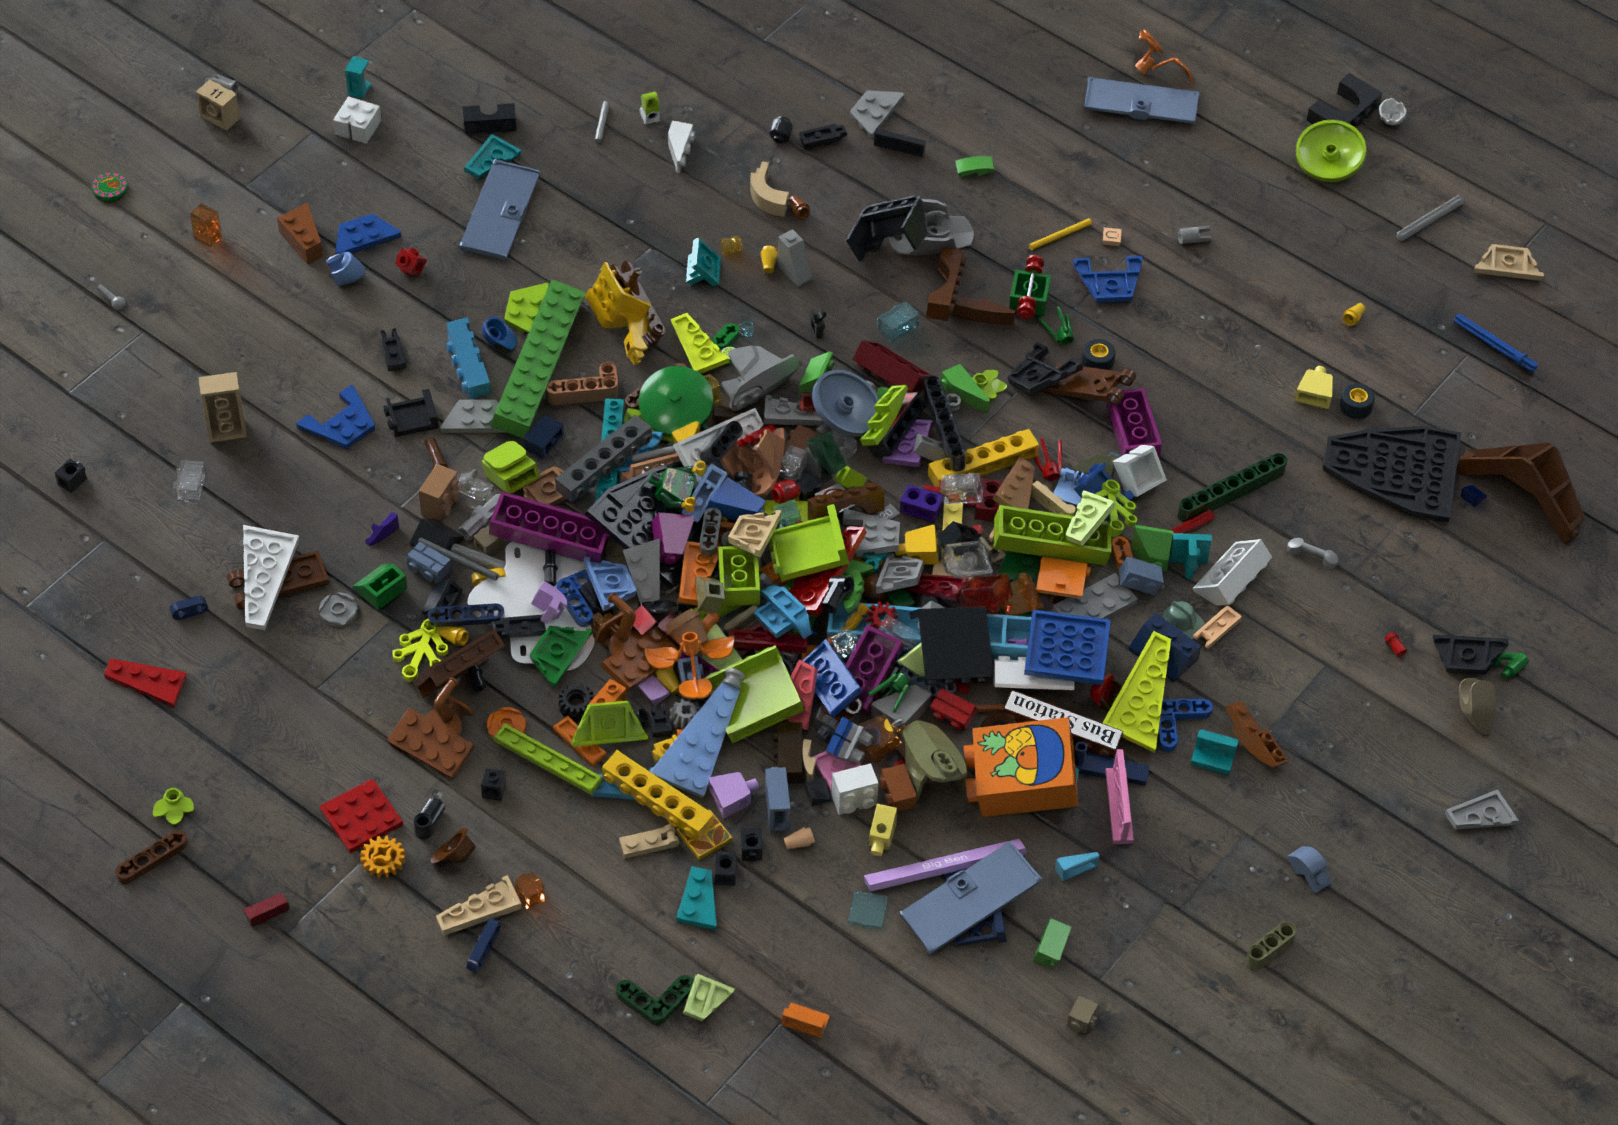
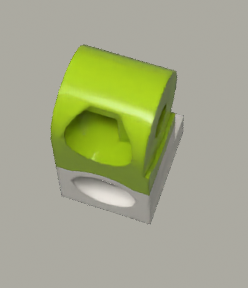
[640,92,660,125]

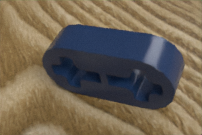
[170,596,208,620]

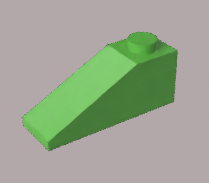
[941,364,990,413]

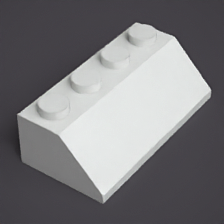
[1192,539,1272,606]
[993,656,1074,690]

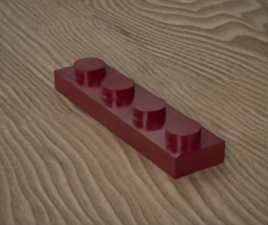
[729,629,808,653]

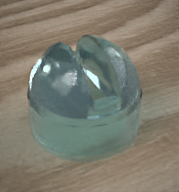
[739,321,754,337]

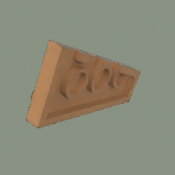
[993,457,1035,509]

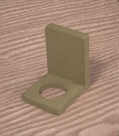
[977,537,1006,567]

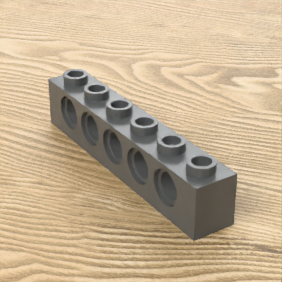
[555,415,652,503]

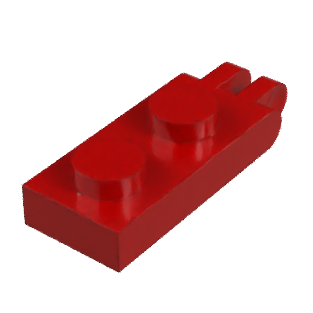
[738,424,776,448]

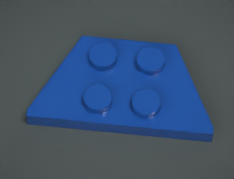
[335,213,401,255]

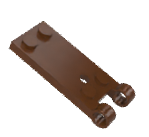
[1042,363,1136,404]
[227,550,329,610]

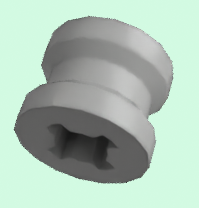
[722,668,745,690]

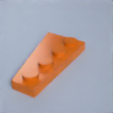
[678,541,721,606]

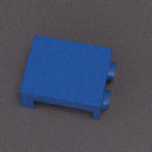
[1074,462,1134,521]

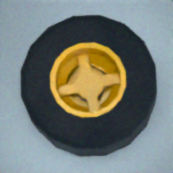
[1082,339,1116,370]
[1340,383,1375,419]

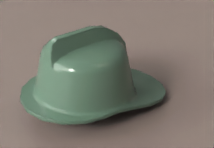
[1163,601,1205,639]

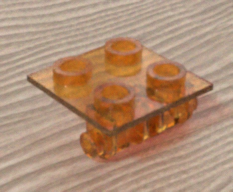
[995,573,1044,616]

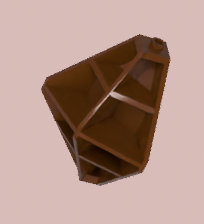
[1456,442,1585,545]

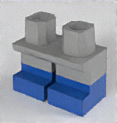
[826,717,874,764]

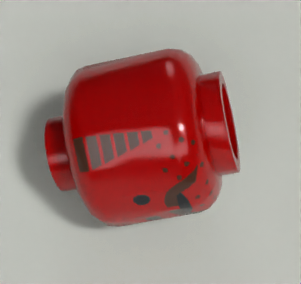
[771,479,801,506]

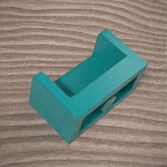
[345,56,371,99]

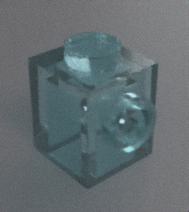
[771,499,801,528]
[830,629,859,658]

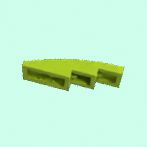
[860,385,908,446]

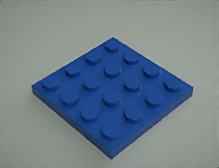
[1024,610,1111,685]

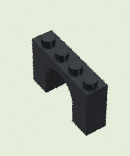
[1306,73,1383,127]

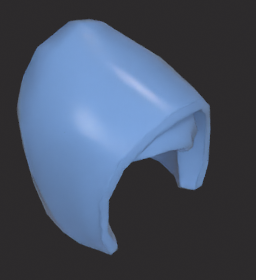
[326,252,365,286]

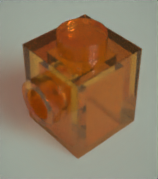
[514,872,544,909]

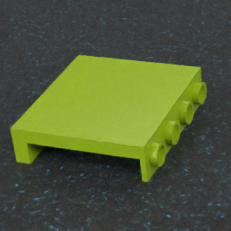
[768,504,849,582]
[705,645,805,743]

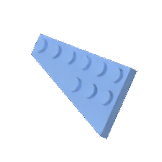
[650,682,740,798]

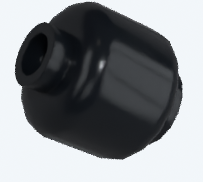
[769,116,793,143]

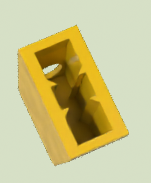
[895,525,939,565]

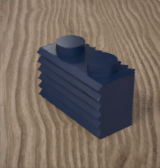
[523,415,564,459]

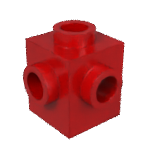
[395,247,427,275]

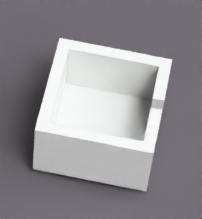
[333,97,381,144]
[1113,445,1166,497]
[831,763,878,815]

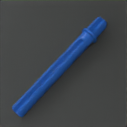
[1454,314,1538,372]

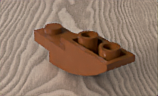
[1225,701,1289,768]

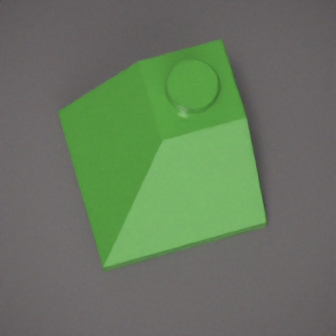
[1131,525,1173,572]

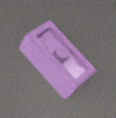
[637,675,670,707]

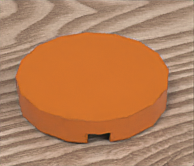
[487,707,526,739]

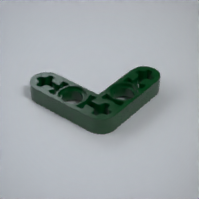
[616,975,694,1025]

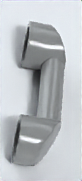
[1287,538,1338,569]

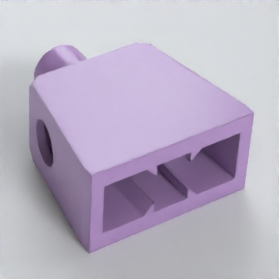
[708,772,759,819]

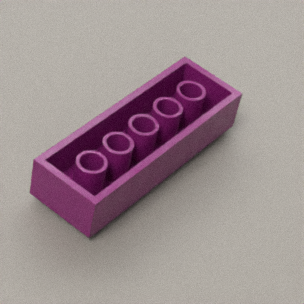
[489,491,610,563]

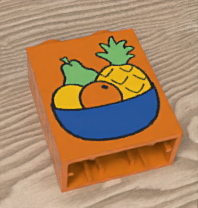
[964,717,1079,817]

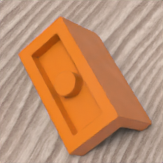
[782,1003,830,1038]

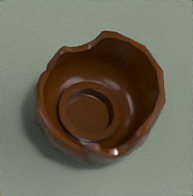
[862,575,890,603]

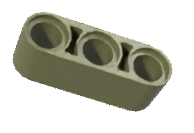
[1245,922,1297,971]

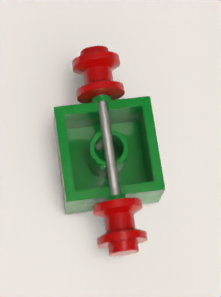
[1009,255,1051,319]

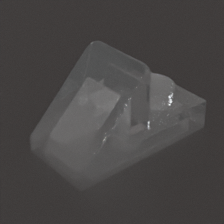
[458,469,494,503]

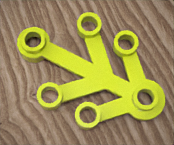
[392,619,448,682]

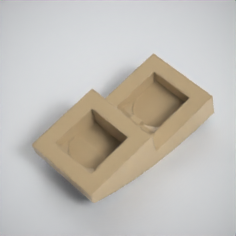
[802,739,816,782]

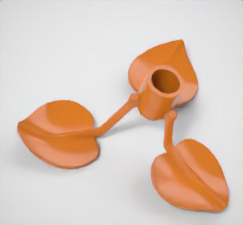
[1135,29,1194,84]
[645,632,735,699]

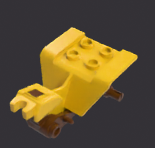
[585,260,665,365]

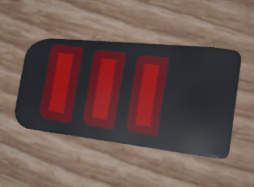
[883,749,906,767]

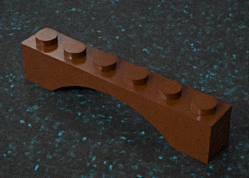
[926,247,966,321]

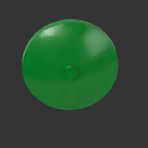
[639,366,713,437]

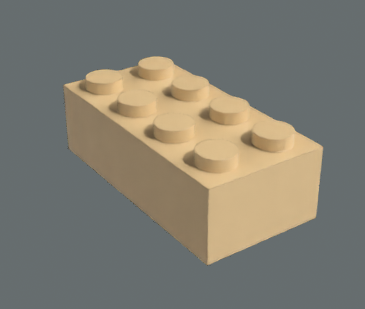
[199,372,247,443]

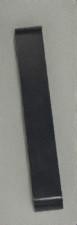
[924,376,966,471]

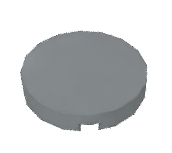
[319,592,358,628]

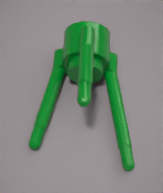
[1038,307,1075,345]
[869,672,910,712]

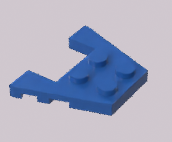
[1073,256,1143,303]
[296,384,375,449]

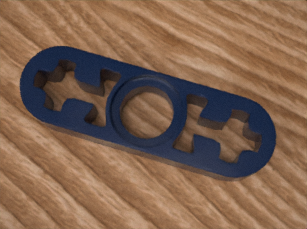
[466,918,501,973]

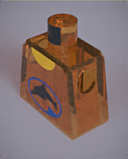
[857,714,906,763]

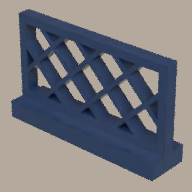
[945,869,1007,946]

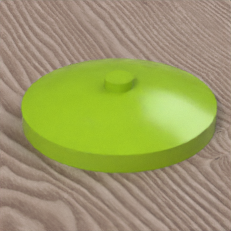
[1296,120,1366,182]

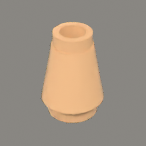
[784,827,815,850]

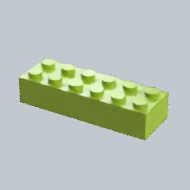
[994,505,1111,566]

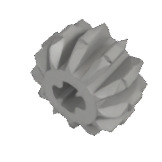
[670,699,702,729]

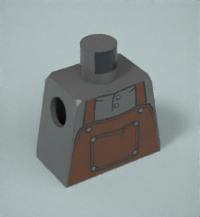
[815,703,860,742]

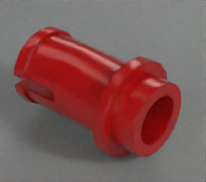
[1385,632,1407,657]

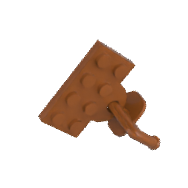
[595,592,683,692]
[387,677,475,780]

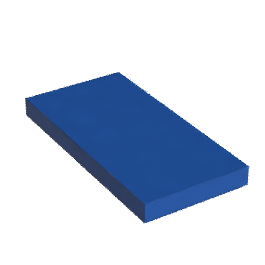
[802,639,863,717]

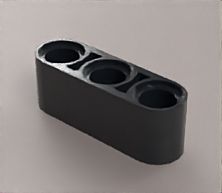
[700,421,743,466]

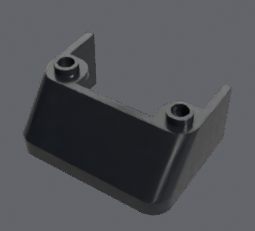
[846,195,927,261]

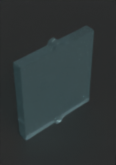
[848,891,888,929]

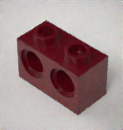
[975,478,1003,522]

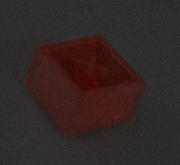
[958,573,1013,612]

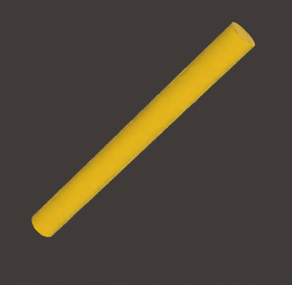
[1029,219,1092,251]

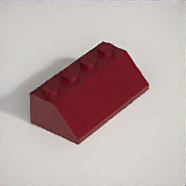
[852,340,933,394]

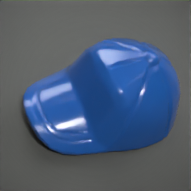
[482,317,517,350]

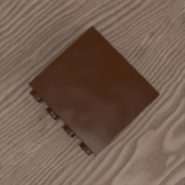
[413,629,505,698]

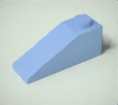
[682,463,727,523]

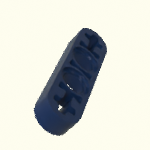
[428,603,505,627]

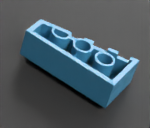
[446,317,491,400]

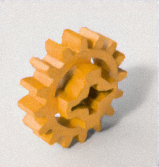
[360,836,405,878]

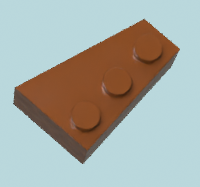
[277,202,323,264]

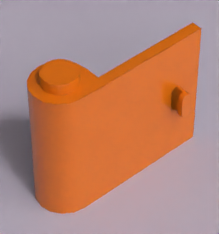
[1036,556,1091,599]

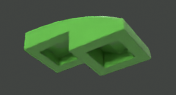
[956,156,995,177]

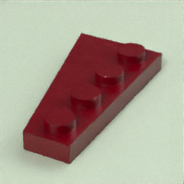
[905,574,969,601]

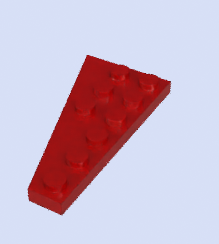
[789,527,867,616]

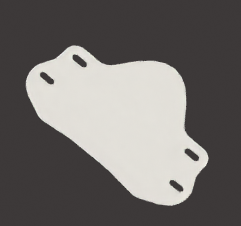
[467,542,595,671]

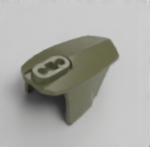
[902,720,967,800]

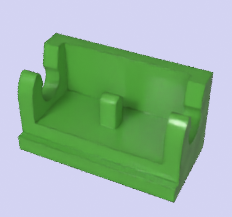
[1033,918,1071,967]

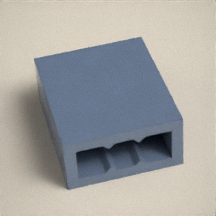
[765,767,790,832]

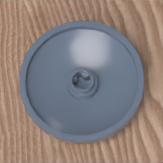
[812,370,879,437]

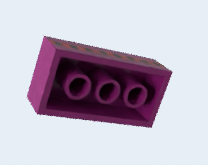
[846,625,904,716]

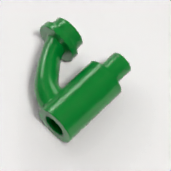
[1493,652,1529,679]

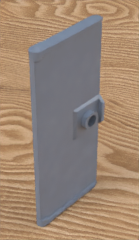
[1084,77,1200,124]
[459,159,540,260]
[900,841,1043,955]

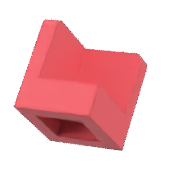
[633,606,658,635]

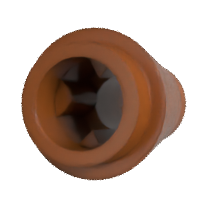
[789,195,810,219]

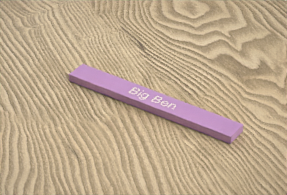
[864,839,1026,891]

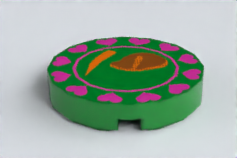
[91,172,128,202]

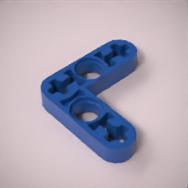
[557,569,593,627]
[1158,699,1213,752]

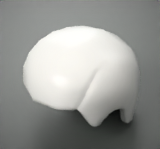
[1379,98,1407,126]

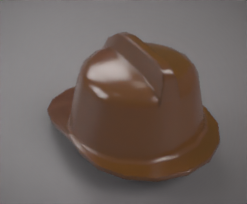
[430,827,476,864]

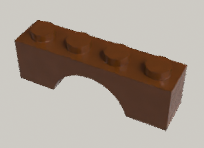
[807,483,884,520]

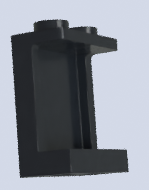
[383,389,439,437]

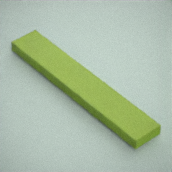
[493,724,603,795]

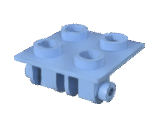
[1054,468,1087,506]

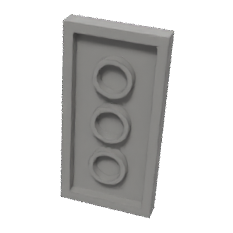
[1052,573,1138,619]

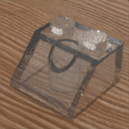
[940,540,993,579]

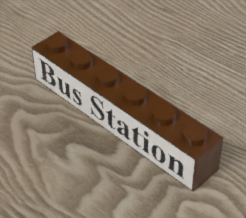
[1003,690,1123,758]

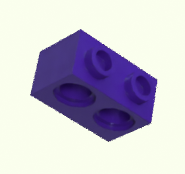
[899,484,943,523]

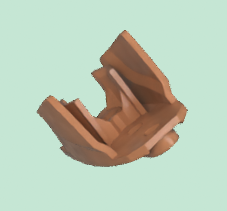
[720,428,785,499]

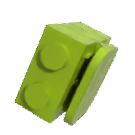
[481,441,540,494]

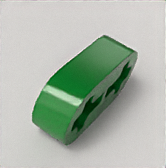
[712,323,739,351]

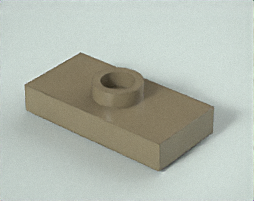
[723,604,759,636]

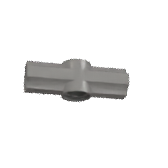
[458,493,501,541]

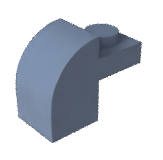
[1287,846,1332,893]

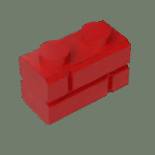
[930,688,978,730]

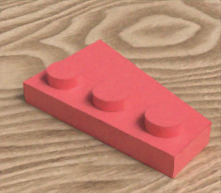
[786,660,818,730]

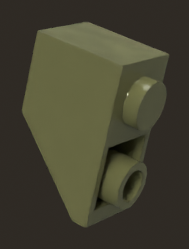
[1074,453,1118,478]
[695,576,725,612]

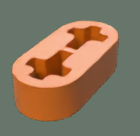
[1111,536,1133,569]

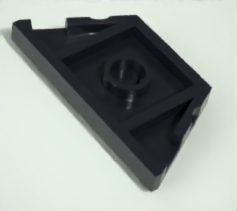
[1433,635,1509,674]

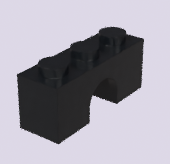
[463,103,517,134]

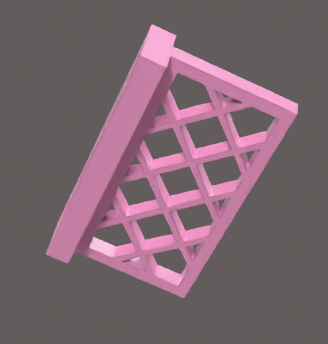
[1105,749,1134,844]

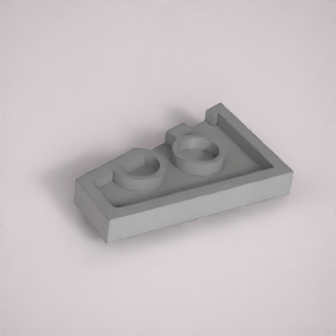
[623,538,660,605]

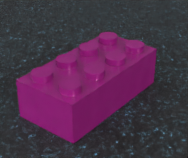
[1106,388,1162,458]

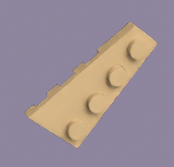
[436,875,522,936]

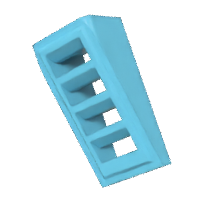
[1055,852,1099,881]

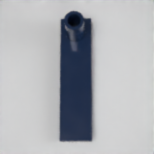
[1074,742,1150,786]

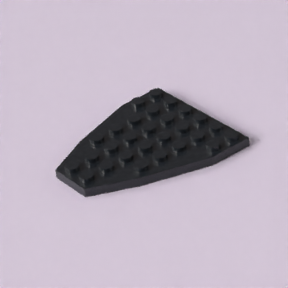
[1322,426,1461,522]
[584,461,705,590]

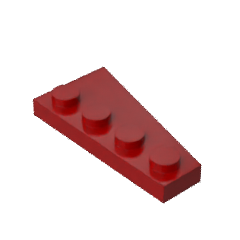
[104,658,187,708]

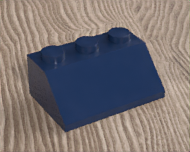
[1129,613,1201,682]

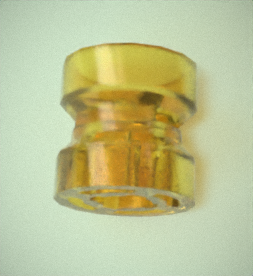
[720,235,742,256]

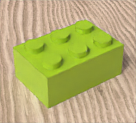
[718,546,760,606]

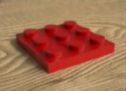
[319,778,403,853]

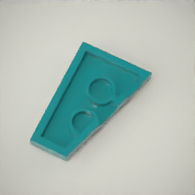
[464,134,522,180]
[676,866,716,930]

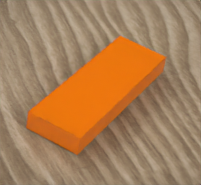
[553,716,607,767]

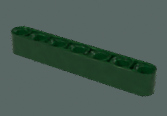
[1177,453,1288,522]

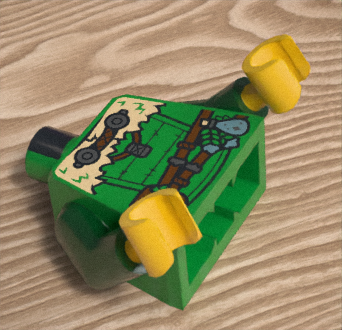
[648,461,706,513]

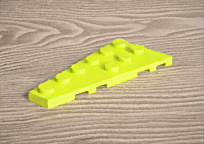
[1103,631,1171,753]

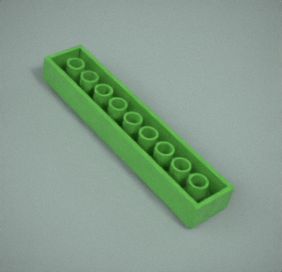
[491,279,586,439]

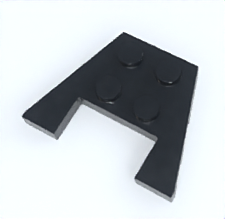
[1007,342,1083,394]

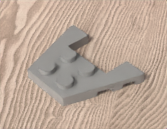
[843,509,900,557]

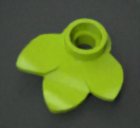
[972,370,1007,399]
[153,788,194,825]

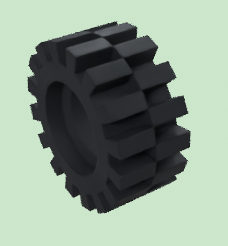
[558,683,594,721]

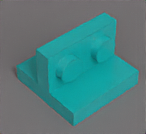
[686,238,721,287]
[1169,533,1212,579]
[1190,729,1239,775]

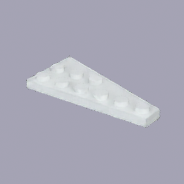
[673,408,764,488]
[243,525,299,631]

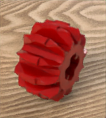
[865,602,899,633]

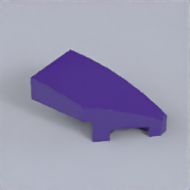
[365,512,399,546]

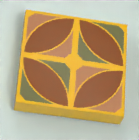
[676,809,733,860]

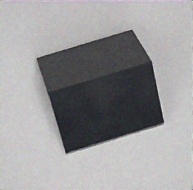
[410,518,464,551]

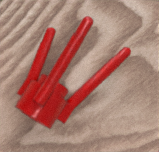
[1034,438,1062,481]

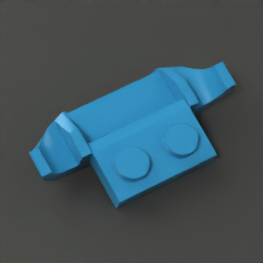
[753,585,812,639]

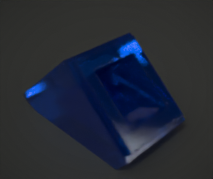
[1460,485,1487,507]

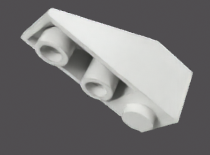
[668,121,695,173]

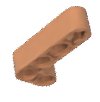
[546,362,618,405]

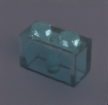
[877,301,920,342]

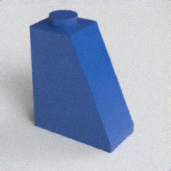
[705,477,766,520]

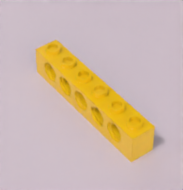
[928,429,1039,489]
[602,750,714,841]

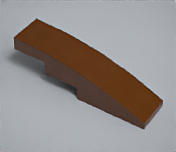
[950,296,1015,325]

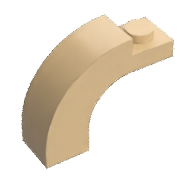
[750,161,789,217]

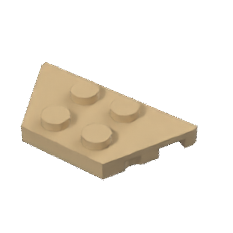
[1474,244,1544,281]
[728,510,782,557]

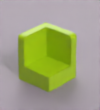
[834,464,868,489]

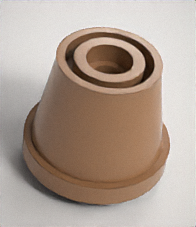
[665,608,709,645]

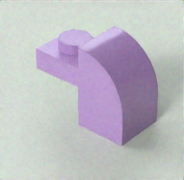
[531,581,567,624]

